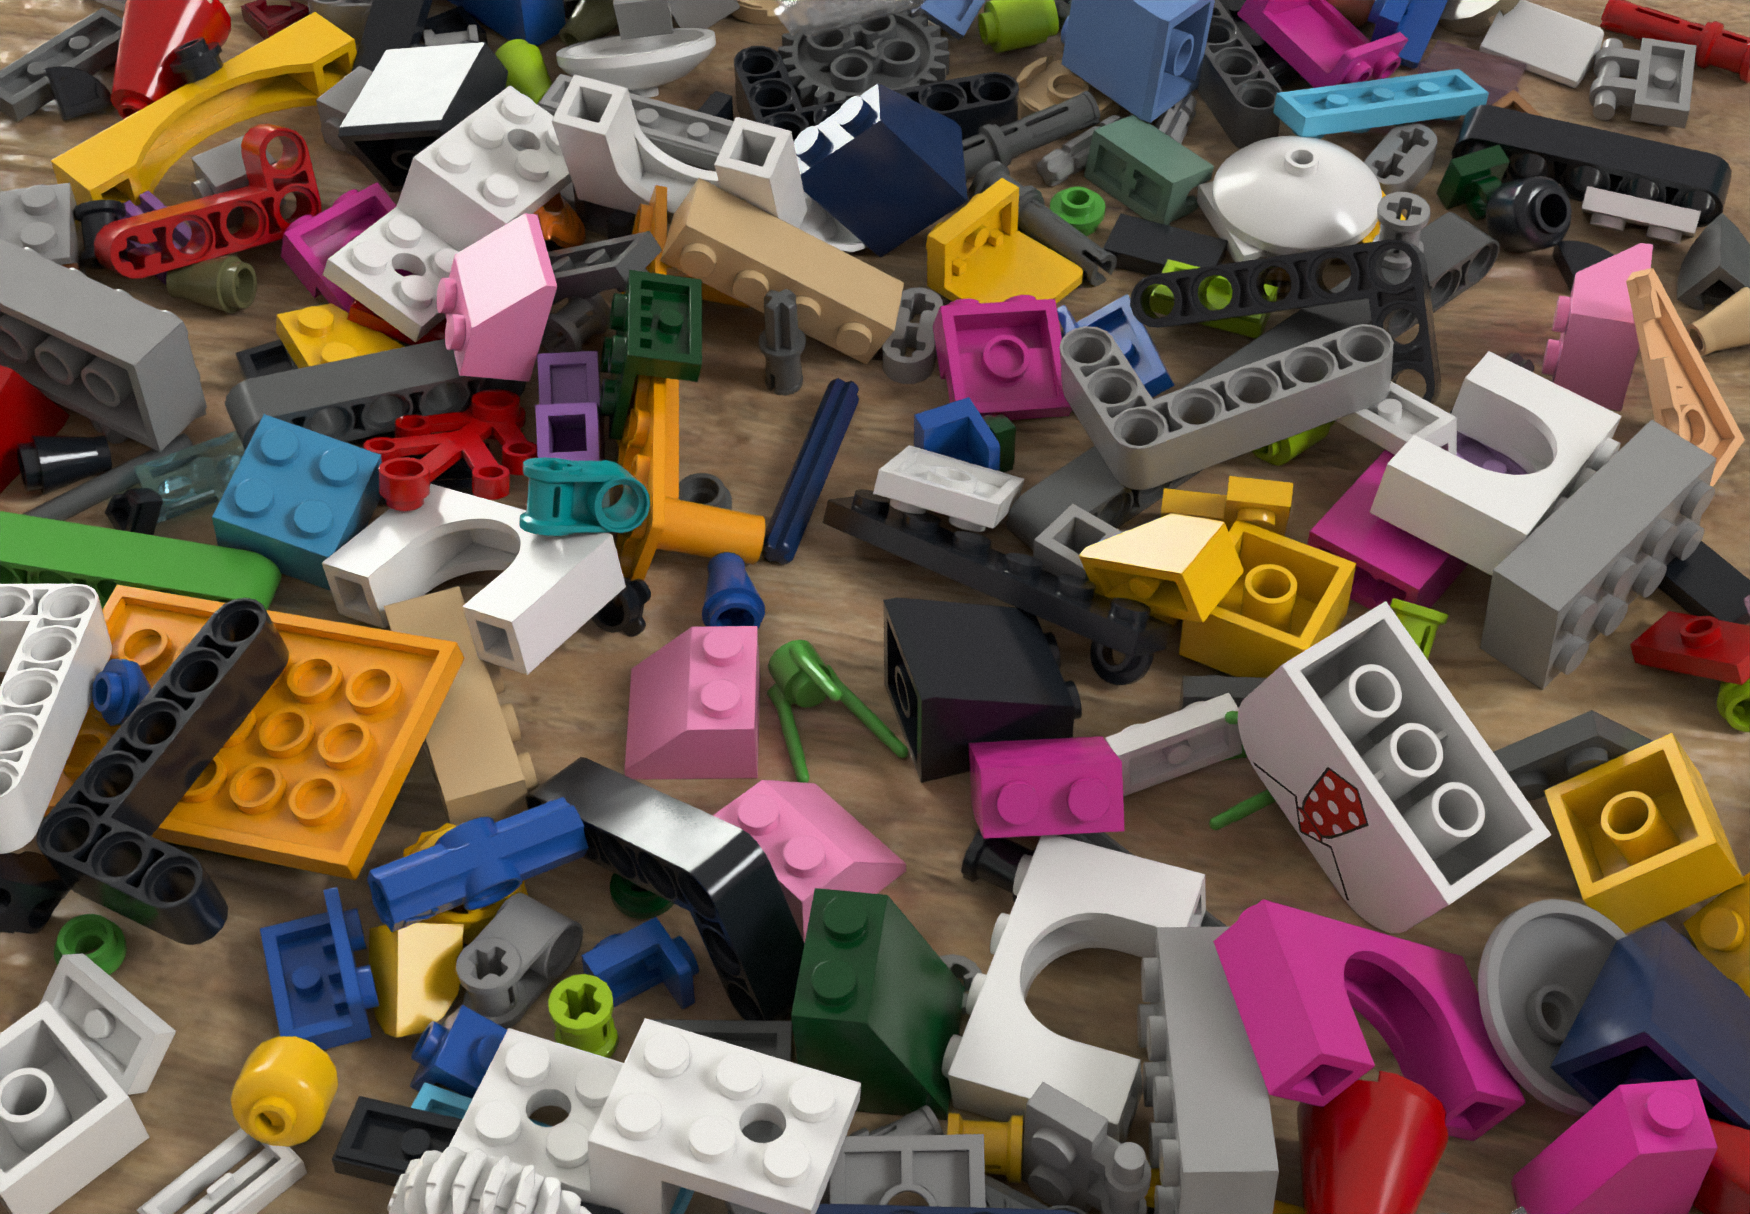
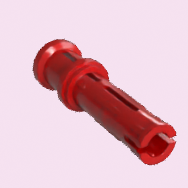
[1600,0,1750,83]

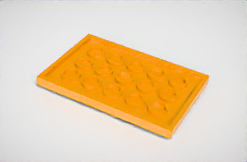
[44,585,465,880]

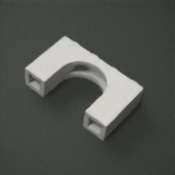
[551,74,808,228]
[1370,351,1622,576]
[322,484,626,675]
[942,835,1206,1144]

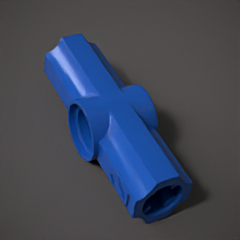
[367,797,588,932]

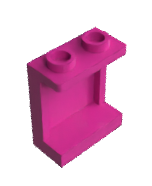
[1237,0,1408,88]

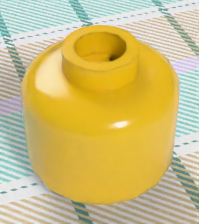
[231,1036,338,1147]

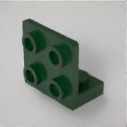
[599,270,702,440]

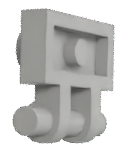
[1589,38,1696,129]
[1022,1082,1151,1214]

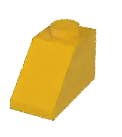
[1079,514,1244,623]

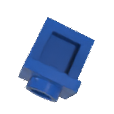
[581,917,699,1010]
[410,1005,507,1099]

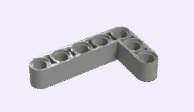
[1059,324,1394,490]

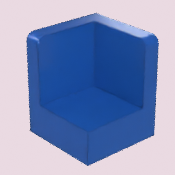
[914,397,1000,471]

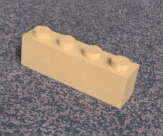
[660,178,904,365]
[384,586,538,825]

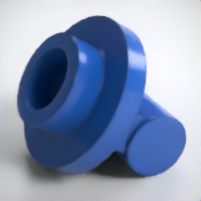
[92,659,152,726]

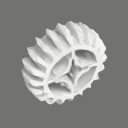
[387,1147,591,1214]

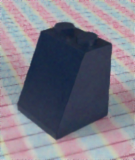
[793,83,968,258]
[1550,920,1750,1130]

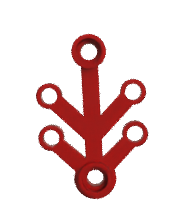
[363,389,538,511]

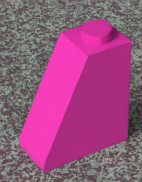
[1511,1079,1718,1214]

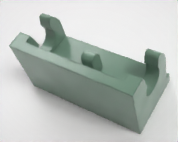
[1084,114,1214,226]

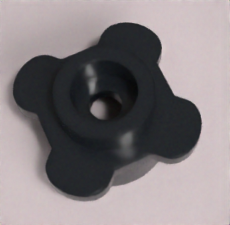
[591,577,651,637]

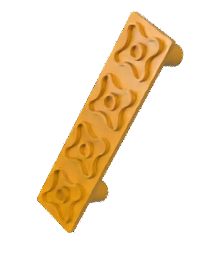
[615,185,765,603]

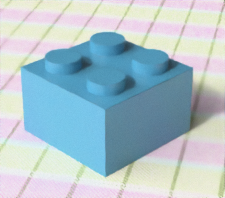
[212,414,382,591]

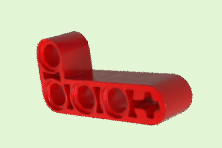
[94,124,322,279]

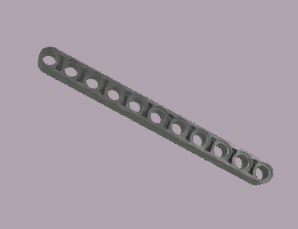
[1006,212,1500,551]

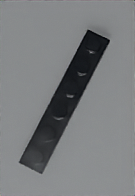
[823,489,1172,658]

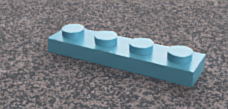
[1273,69,1489,139]

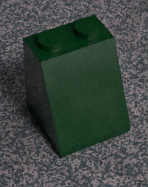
[791,888,965,1120]

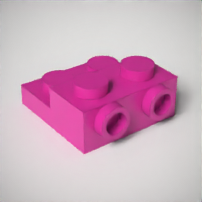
[281,182,414,313]
[932,295,1072,420]

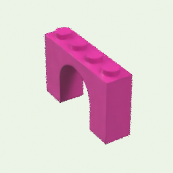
[1213,899,1526,1141]

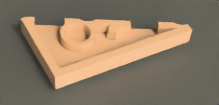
[1626,268,1745,487]

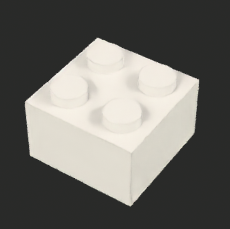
[0,1000,149,1214]

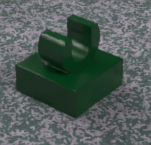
[1436,145,1510,221]

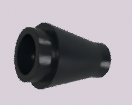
[16,435,112,495]

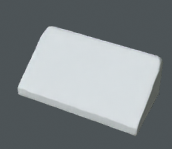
[1479,0,1604,88]

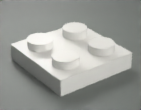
[873,445,1025,532]

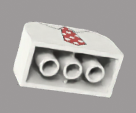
[1238,601,1551,933]

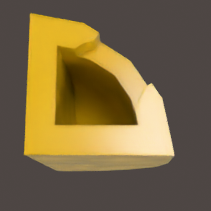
[369,923,464,1038]

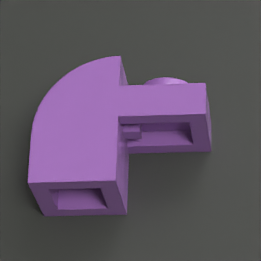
[535,351,605,461]

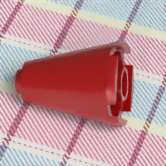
[111,0,231,119]
[1297,1070,1449,1214]

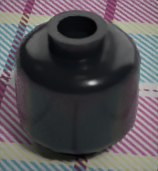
[1486,176,1572,253]

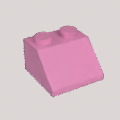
[437,213,557,382]
[1542,243,1653,411]
[624,626,761,779]
[713,780,906,943]

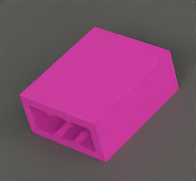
[1307,450,1468,613]
[969,736,1125,839]

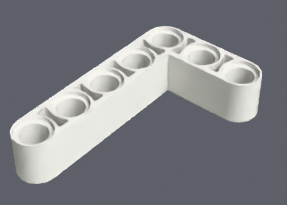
[0,584,112,854]

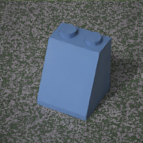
[1061,0,1215,123]

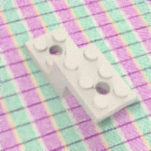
[323,86,572,342]
[449,1018,861,1214]

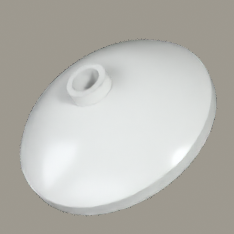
[556,28,716,98]
[1212,136,1382,255]

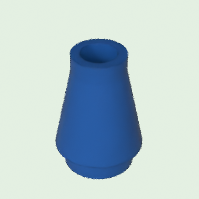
[702,552,765,629]

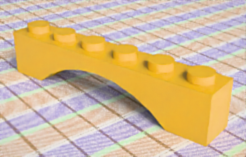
[51,12,357,206]

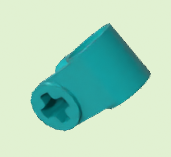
[519,457,650,536]

